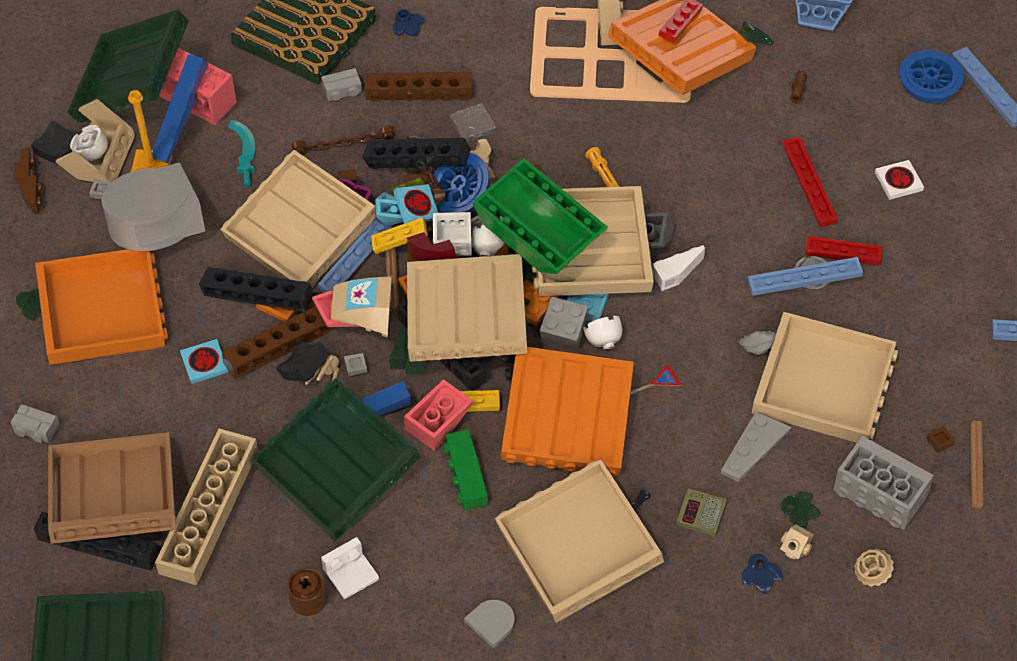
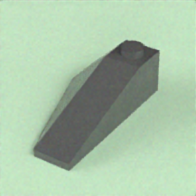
[645,213,674,248]

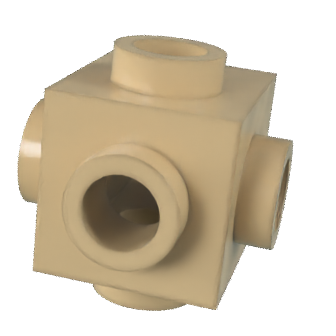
[781,525,814,559]

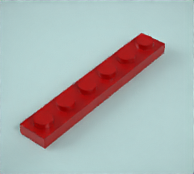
[782,137,838,227]

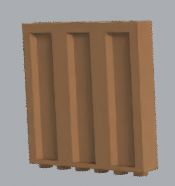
[48,432,176,544]

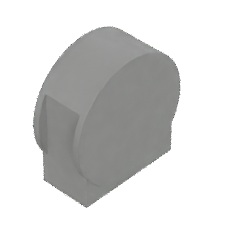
[102,162,205,251]

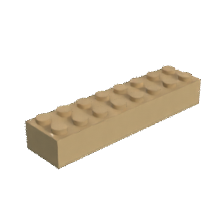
[155,429,258,585]

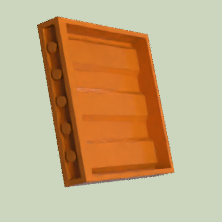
[608,0,756,95]
[501,347,634,477]

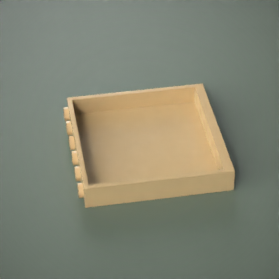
[752,312,898,443]
[495,459,664,623]

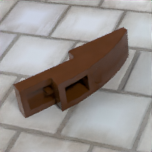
[14,148,42,214]

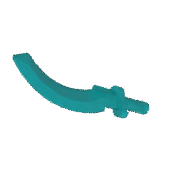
[228,120,256,188]

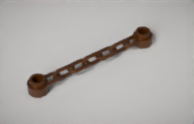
[291,125,395,155]
[407,135,445,203]

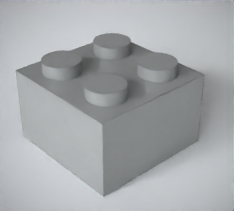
[540,297,589,349]

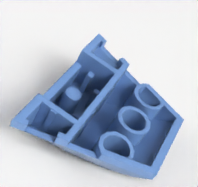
[796,0,853,32]

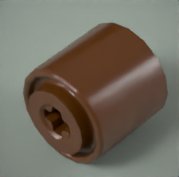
[287,568,327,616]

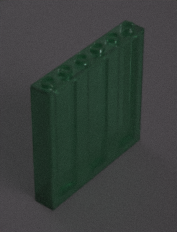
[67,9,189,123]
[250,378,421,542]
[31,591,165,661]

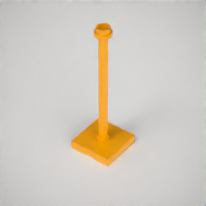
[128,90,173,172]

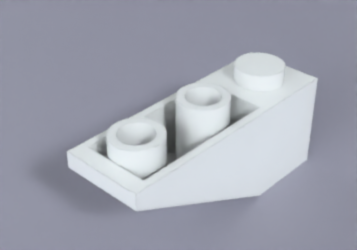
[652,246,705,291]

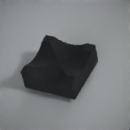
[31,121,81,166]
[276,341,331,381]

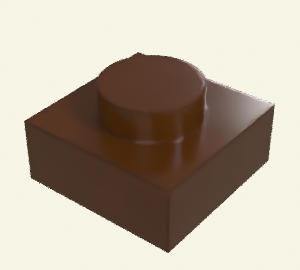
[926,426,955,453]

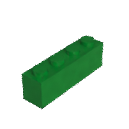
[443,429,488,511]

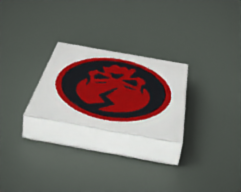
[875,160,924,200]

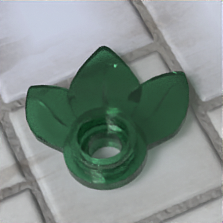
[16,289,42,321]
[781,491,821,528]

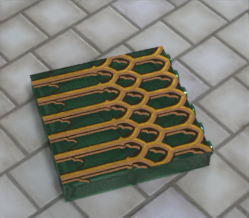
[230,0,376,85]

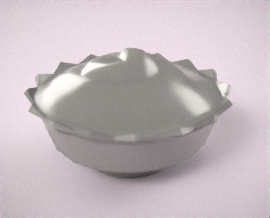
[739,331,776,355]

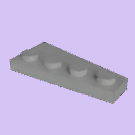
[721,411,792,482]

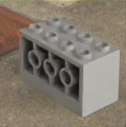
[833,436,934,530]

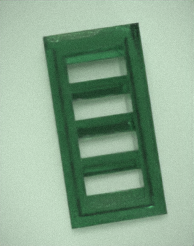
[738,22,774,45]
[389,327,408,369]

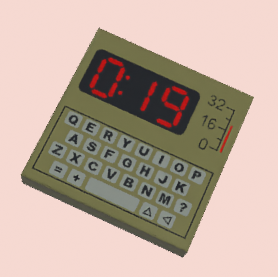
[676,488,727,536]

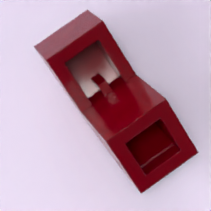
[406,232,456,261]

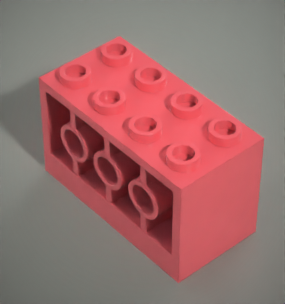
[153,46,237,125]

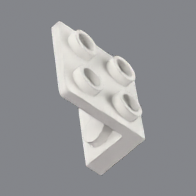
[321,537,379,599]

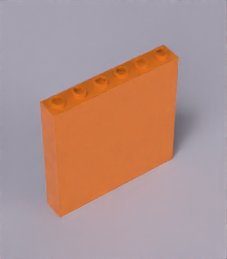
[35,249,168,365]

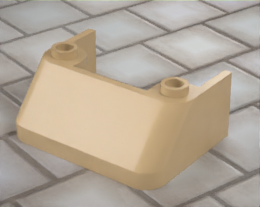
[56,99,135,182]

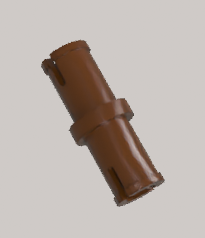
[790,71,807,103]

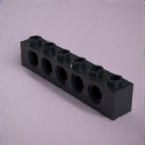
[362,138,471,169]
[199,267,314,312]
[397,300,486,391]
[33,512,159,571]

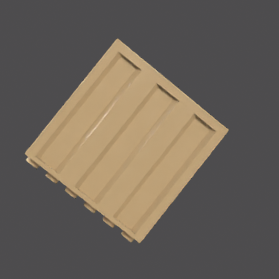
[220,150,376,288]
[532,186,654,296]
[407,254,527,361]

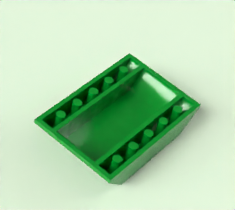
[472,158,608,275]

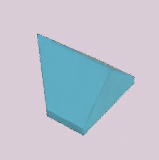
[375,192,403,226]

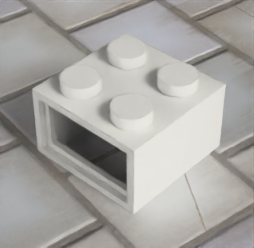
[433,212,472,256]

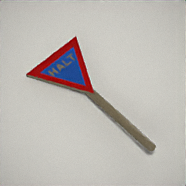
[630,364,682,395]

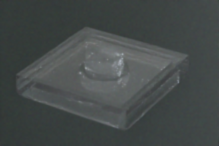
[449,103,497,142]

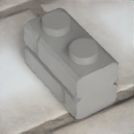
[321,68,362,101]
[11,404,60,443]

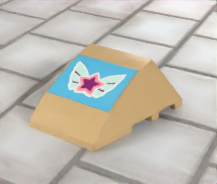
[331,275,392,338]

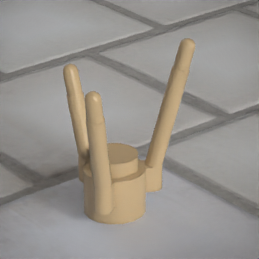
[305,354,340,398]

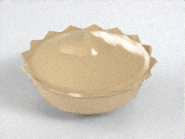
[854,549,894,587]

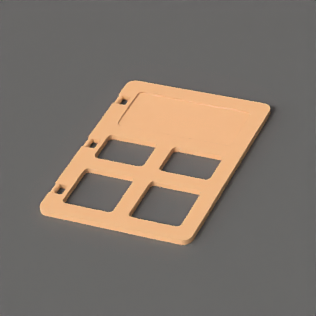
[530,7,691,103]

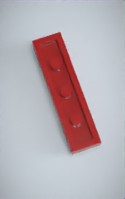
[658,0,703,43]
[805,236,883,265]

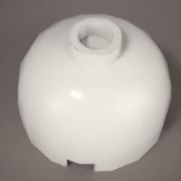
[70,125,108,161]
[471,225,504,257]
[583,316,623,350]

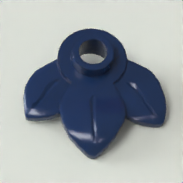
[393,9,425,36]
[741,554,783,594]

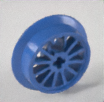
[899,50,964,103]
[430,153,490,213]

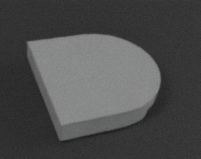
[464,600,515,648]

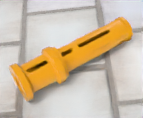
[585,147,619,187]

